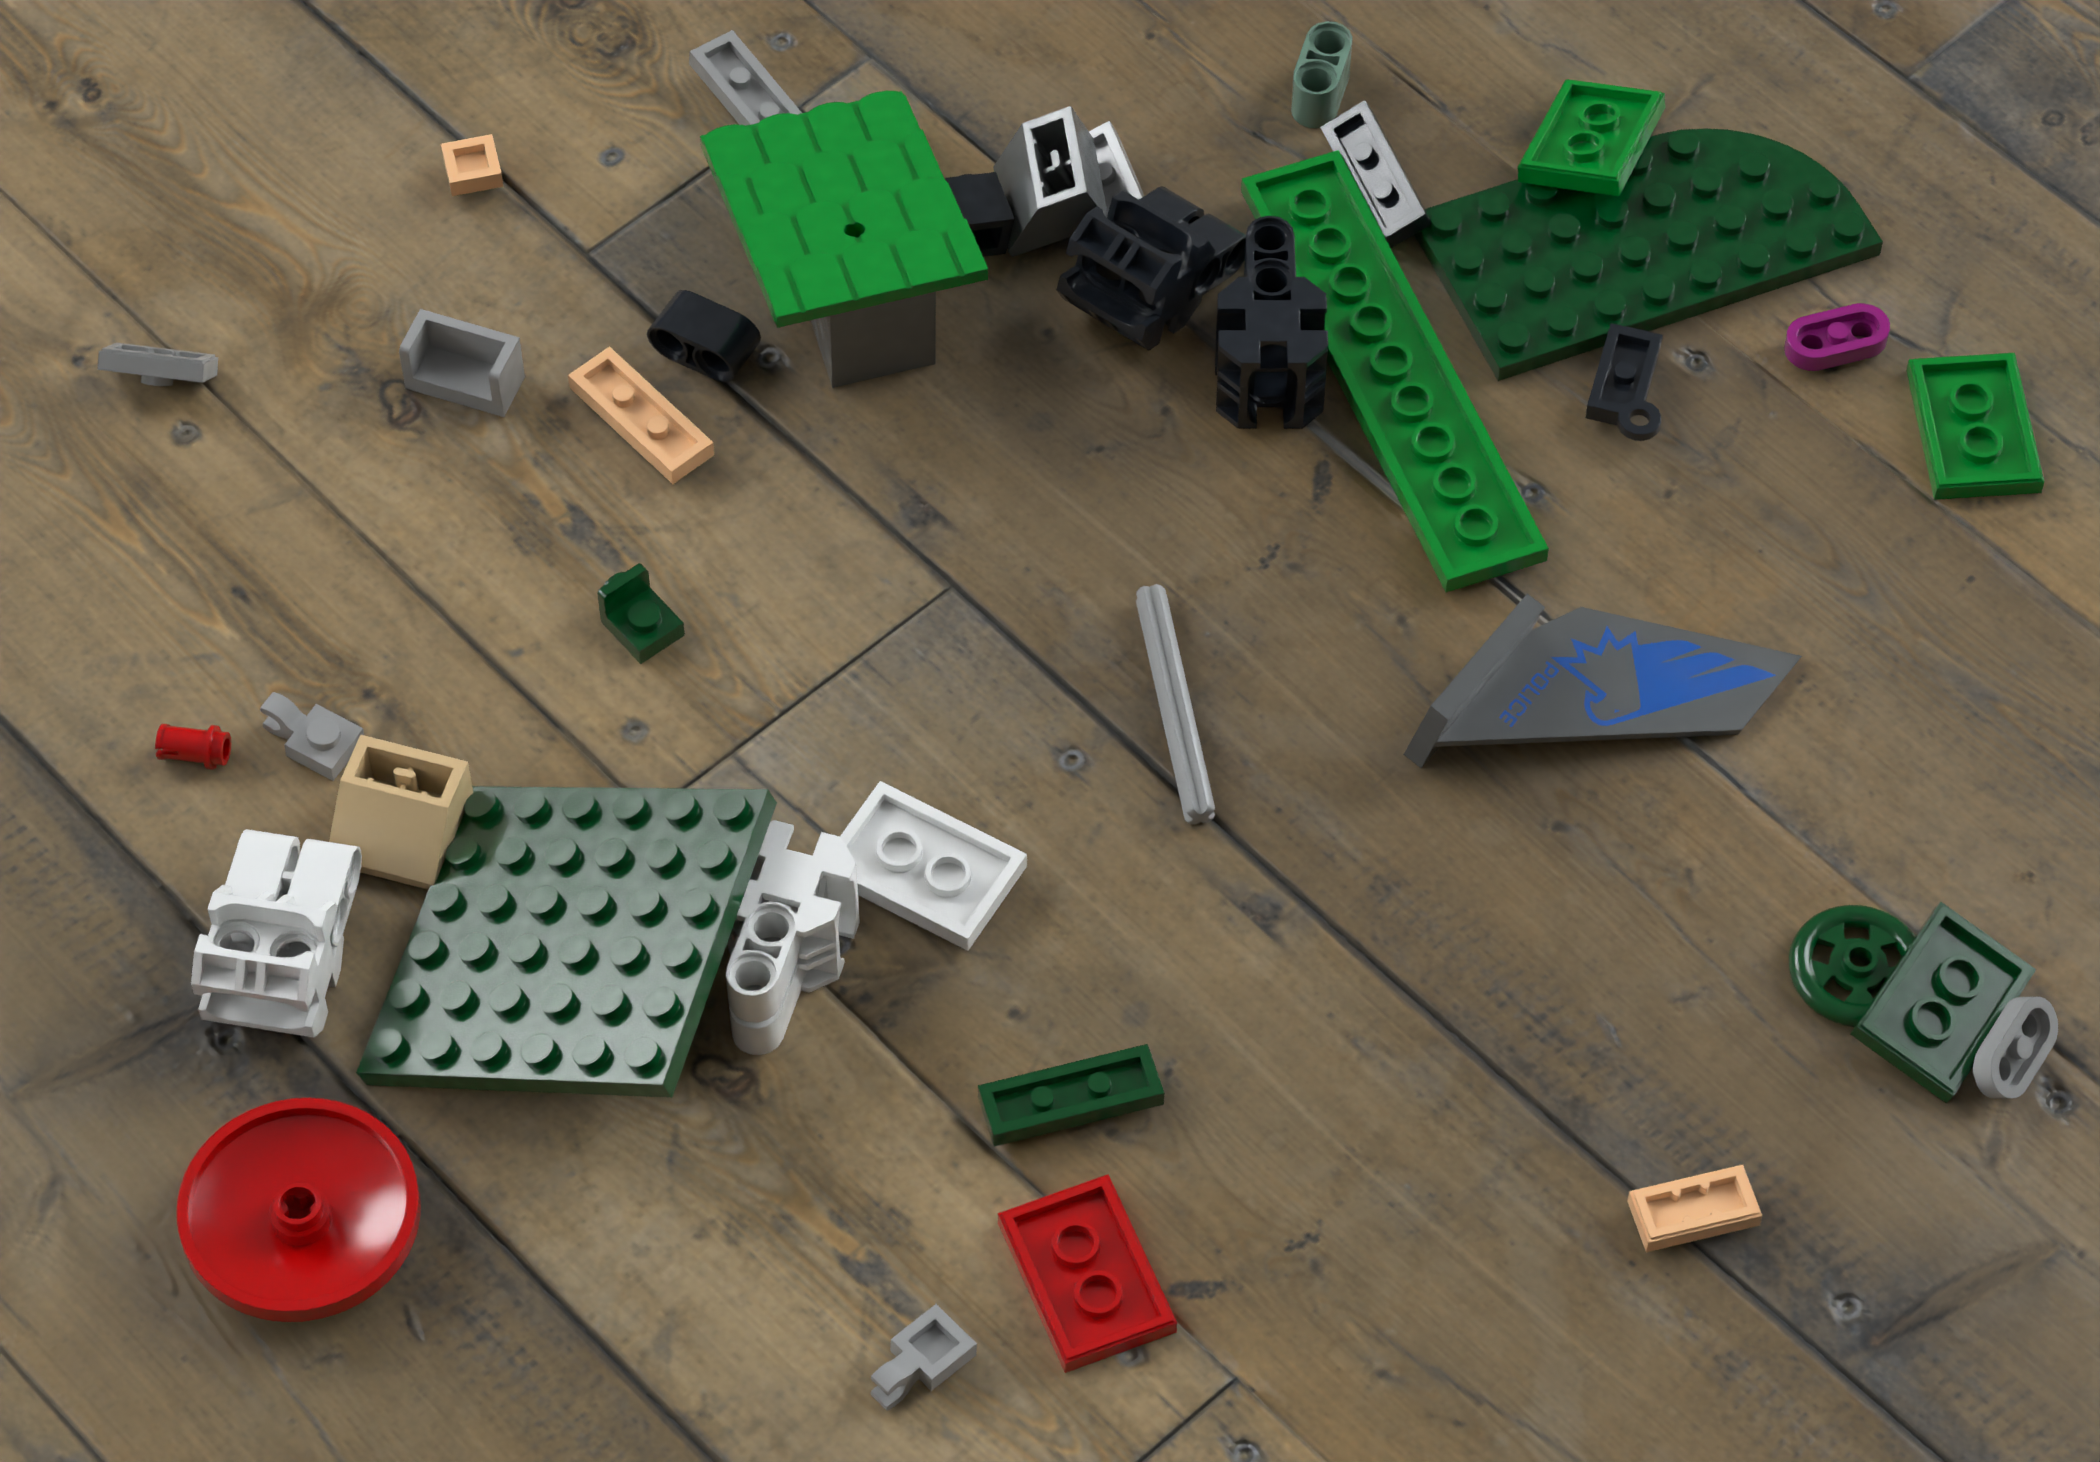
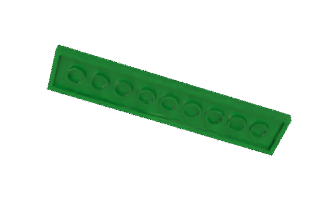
[1241,150,1549,593]

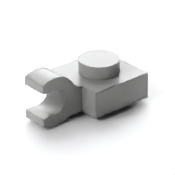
[260,692,364,781]
[871,1304,977,1411]

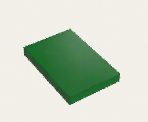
[1517,79,1665,196]
[1906,353,2045,500]

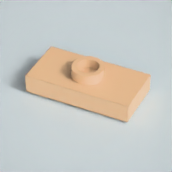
[1627,1165,1762,1252]

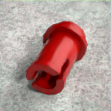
[155,724,231,770]

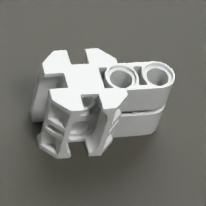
[726,820,860,1055]
[191,829,362,1037]

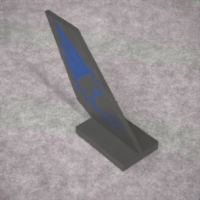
[1403,593,1802,768]

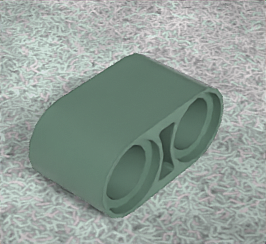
[1291,21,1352,128]

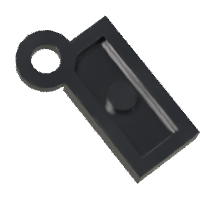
[1585,323,1663,441]

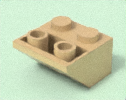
[329,734,473,890]

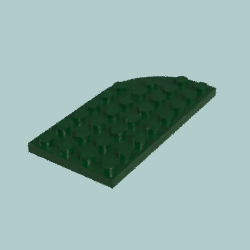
[1414,128,1883,381]

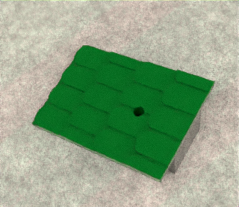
[700,90,988,388]

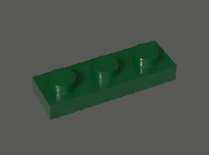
[978,1044,1165,1147]

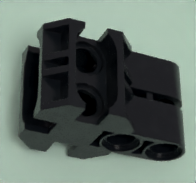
[1056,186,1246,351]
[1215,216,1328,429]

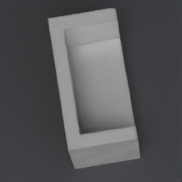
[399,309,525,417]

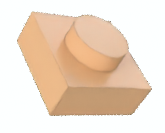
[441,134,503,196]

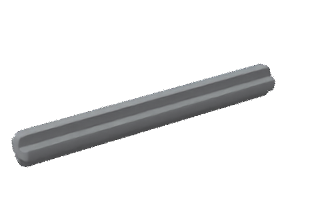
[1136,584,1215,825]

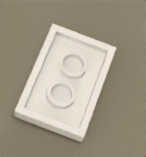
[840,781,1027,951]

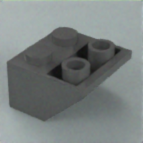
[993,106,1108,257]

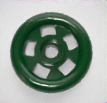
[1789,905,1916,1027]

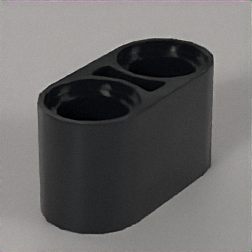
[647,290,761,382]

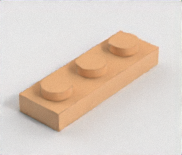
[568,346,714,484]

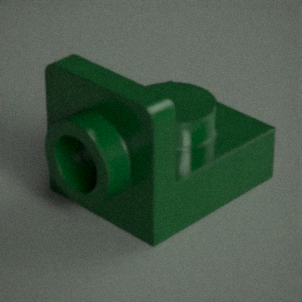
[597,563,685,664]

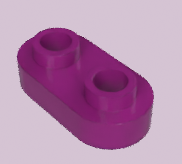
[1784,303,1890,371]

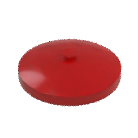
[176,1098,421,1322]

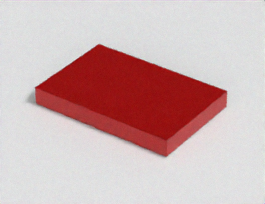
[998,1174,1177,1373]

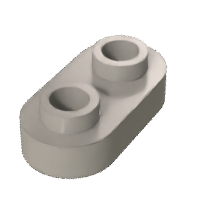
[1973,996,2058,1099]

